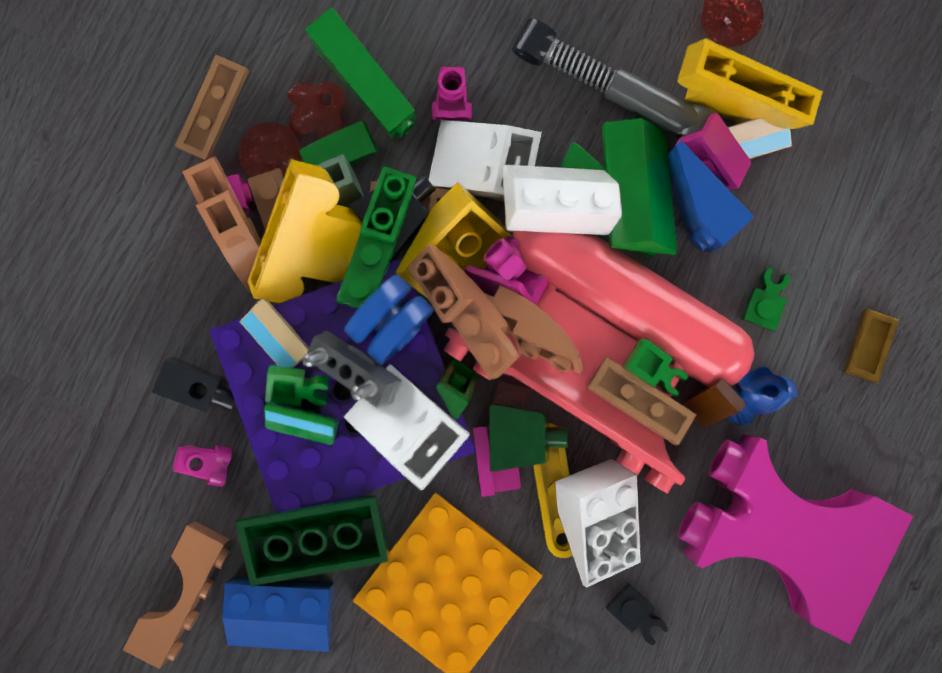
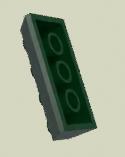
[235,495,389,586]

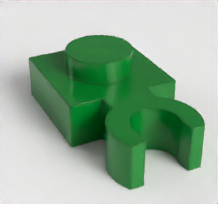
[741,268,790,331]
[623,338,688,396]
[265,365,329,406]

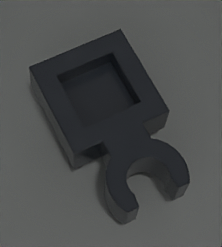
[606,582,668,645]

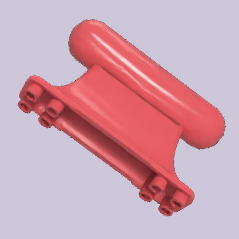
[443,231,754,494]

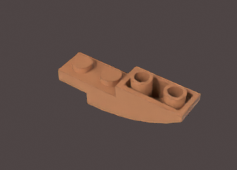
[182,156,261,293]
[408,244,520,379]
[484,285,583,374]

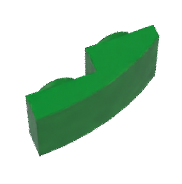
[299,121,379,167]

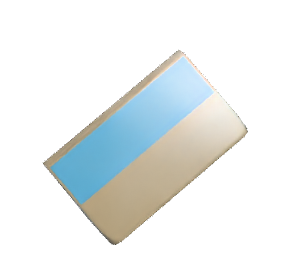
[728,118,792,159]
[240,298,309,368]

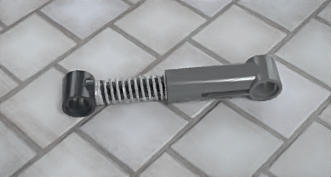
[512,18,715,140]

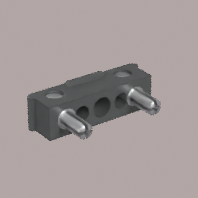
[303,330,402,407]

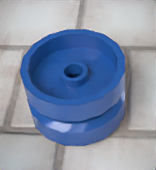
[343,274,434,365]

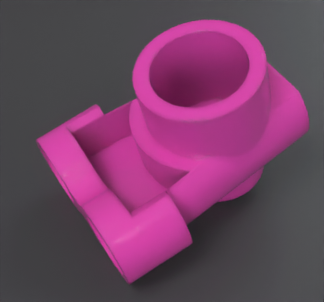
[431,67,472,121]
[484,236,526,280]
[173,445,232,487]

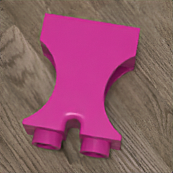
[678,434,913,644]

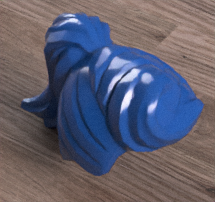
[728,366,797,426]

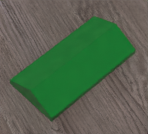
[602,118,677,255]

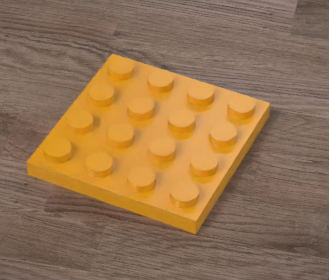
[352,492,543,673]

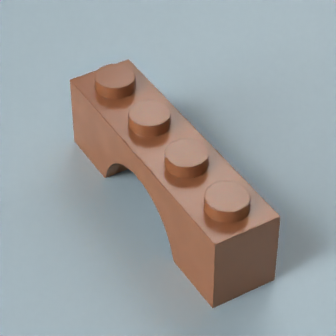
[123,521,231,669]

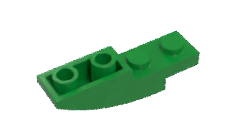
[336,166,417,310]

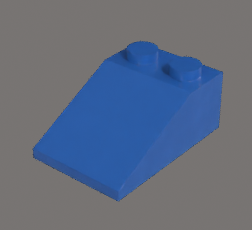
[667,140,754,254]

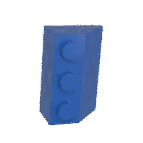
[222,576,334,652]

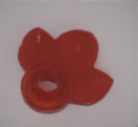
[287,82,345,139]

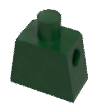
[489,404,569,471]

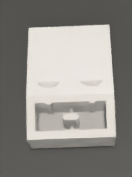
[429,120,542,202]
[344,364,470,490]
[555,459,641,588]

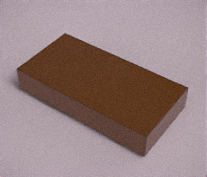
[681,378,746,429]

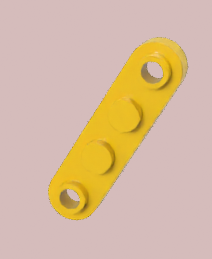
[533,423,573,558]

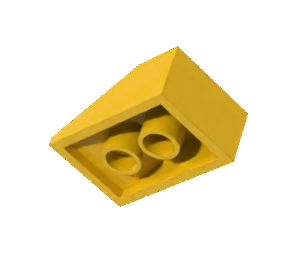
[396,182,512,299]

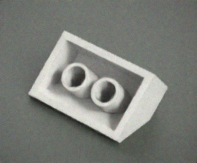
[502,165,622,235]

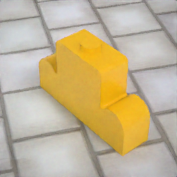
[678,39,823,129]
[247,159,362,303]

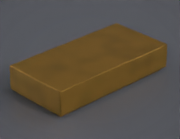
[843,309,899,383]

